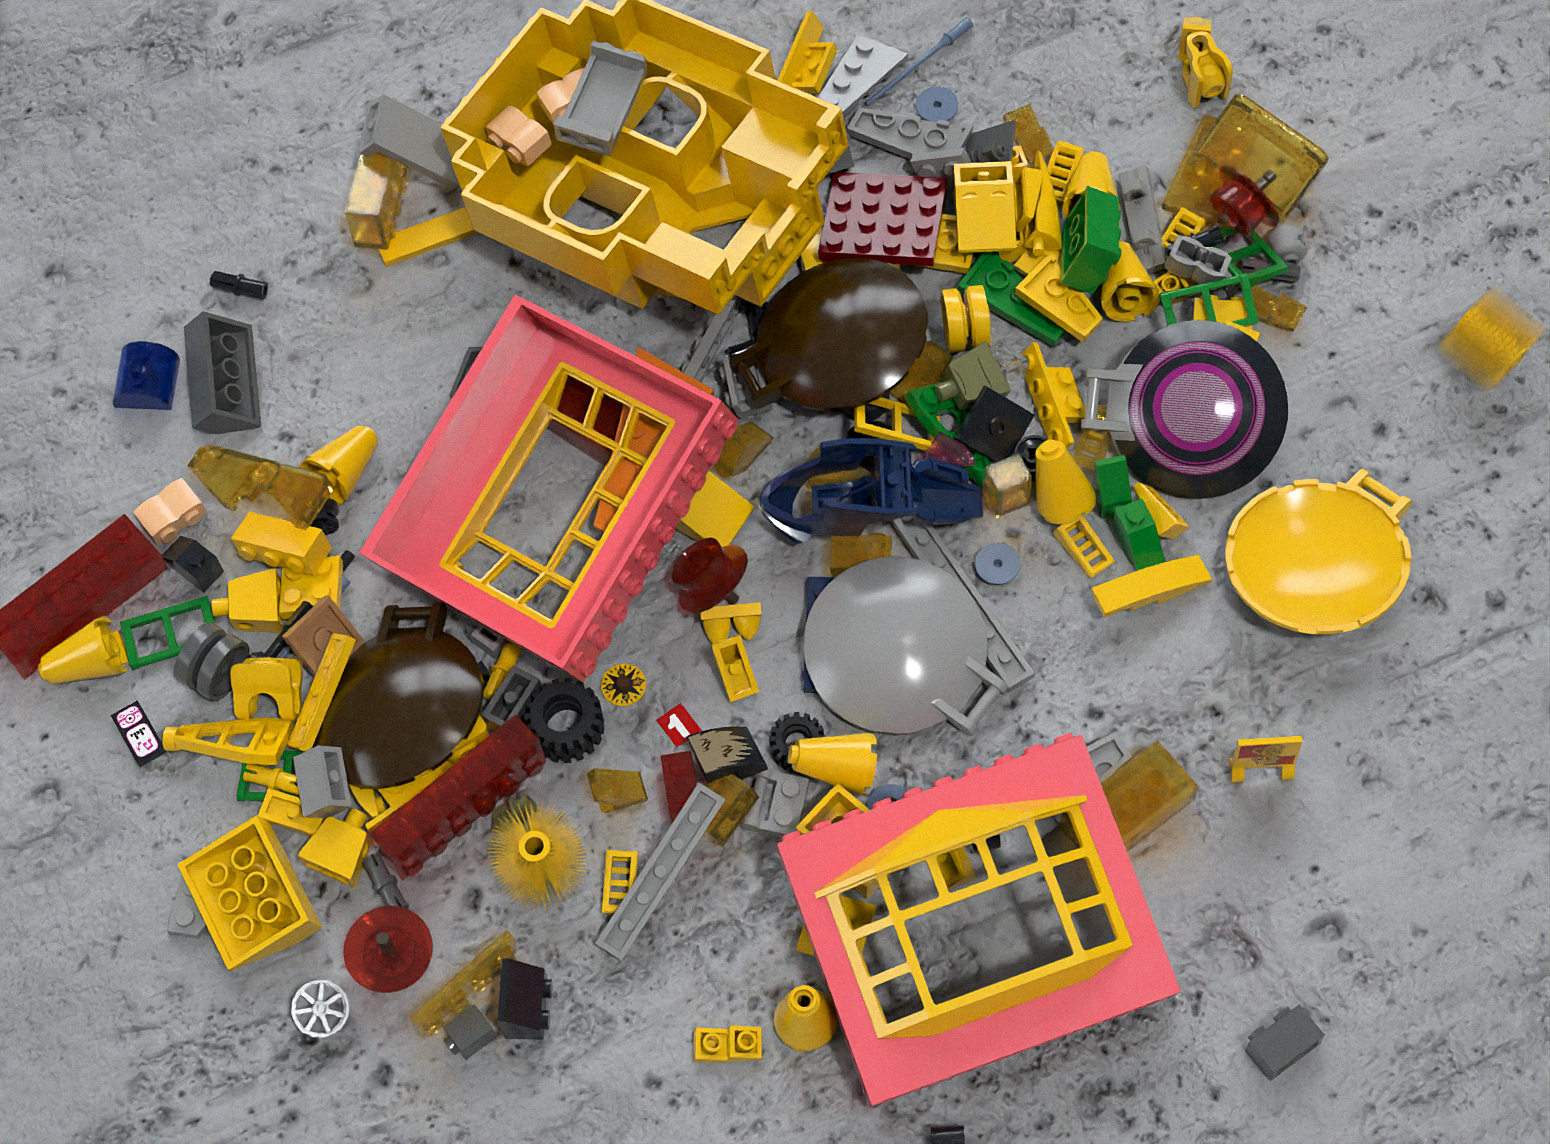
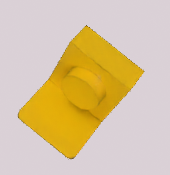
[711,634,759,702]

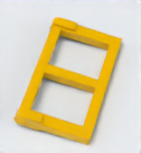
[854,397,940,454]

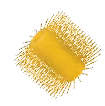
[1437,286,1546,394]
[488,801,588,911]

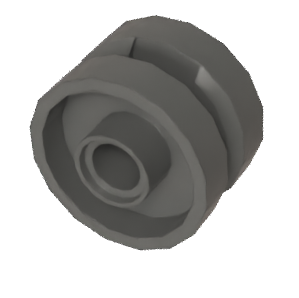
[174,622,250,701]

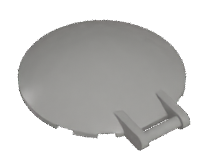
[803,556,1009,736]

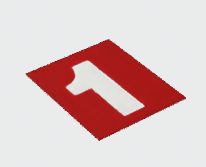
[656,703,702,747]

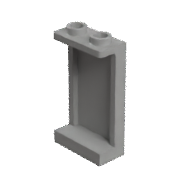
[554,41,647,156]
[359,94,460,194]

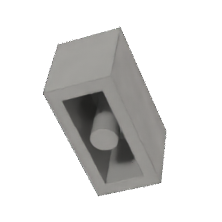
[293,745,352,819]

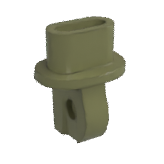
[492,794,538,834]

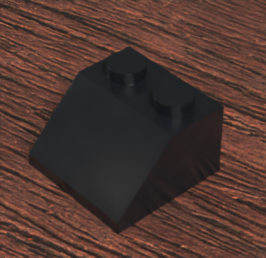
[497,958,553,1040]

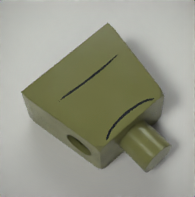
[934,342,1011,410]

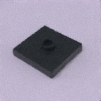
[955,385,1035,467]

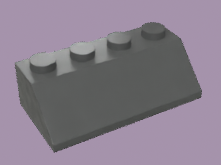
[184,311,261,434]

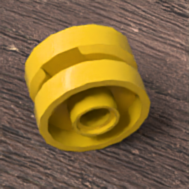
[940,285,991,353]

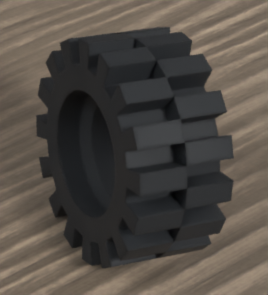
[769,712,825,773]

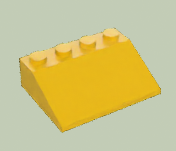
[177,815,323,972]

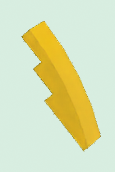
[1091,554,1212,618]

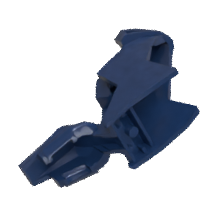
[759,438,983,545]

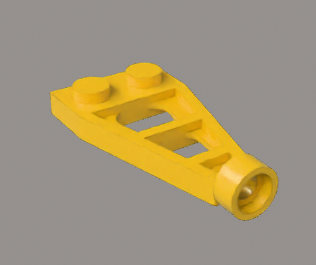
[163,717,294,766]

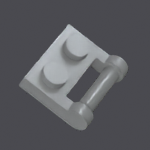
[741,769,810,837]

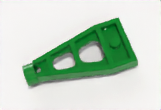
[904,381,1000,489]

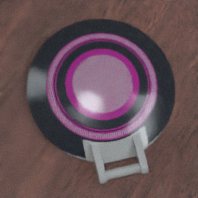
[1081,320,1288,499]

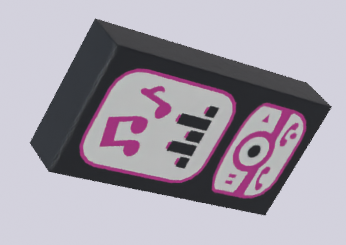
[111,700,167,767]

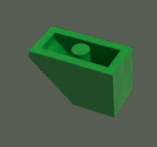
[1092,455,1132,519]
[1113,498,1166,571]

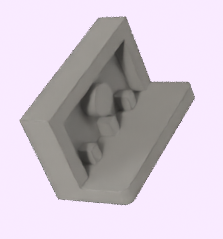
[720,355,773,418]

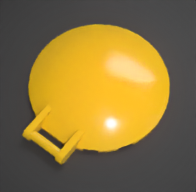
[1225,468,1412,634]

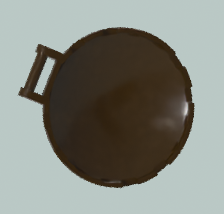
[730,258,928,411]
[313,603,484,789]

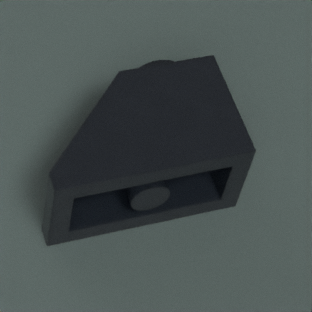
[160,536,224,593]

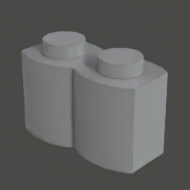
[1164,236,1232,284]

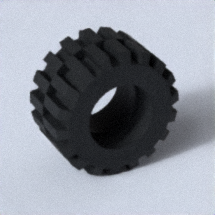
[524,678,605,763]

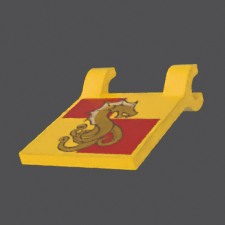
[1229,736,1303,783]

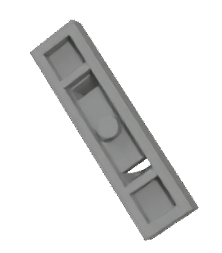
[1119,165,1167,274]

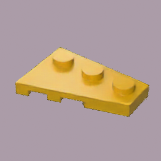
[1014,251,1103,343]

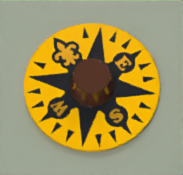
[601,663,646,706]

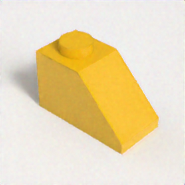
[1178,17,1212,61]

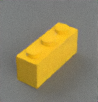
[231,511,332,575]

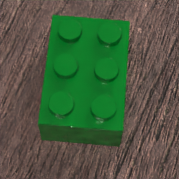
[1061,186,1122,295]

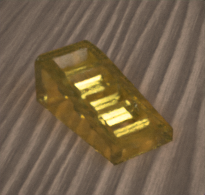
[1073,405,1112,470]

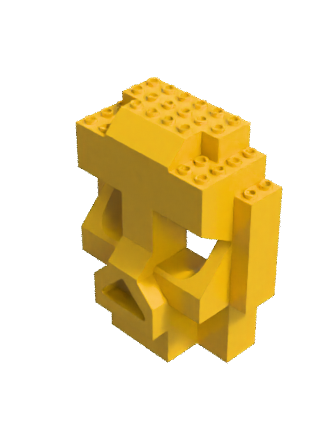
[440,0,849,315]

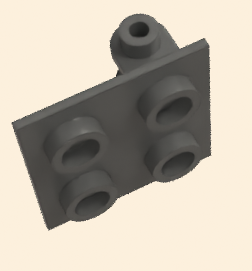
[966,120,1016,163]

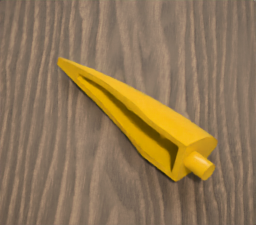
[1024,150,1062,256]

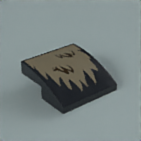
[686,726,768,784]

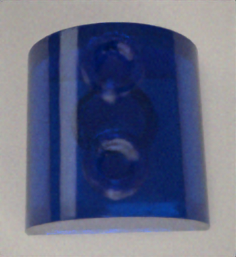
[112,341,180,410]

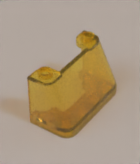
[1186,94,1328,226]
[187,445,333,530]

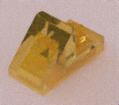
[587,768,648,813]

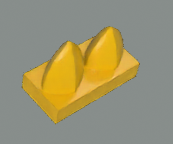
[700,602,762,644]

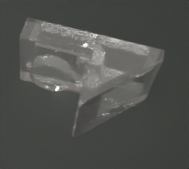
[990,342,1029,387]

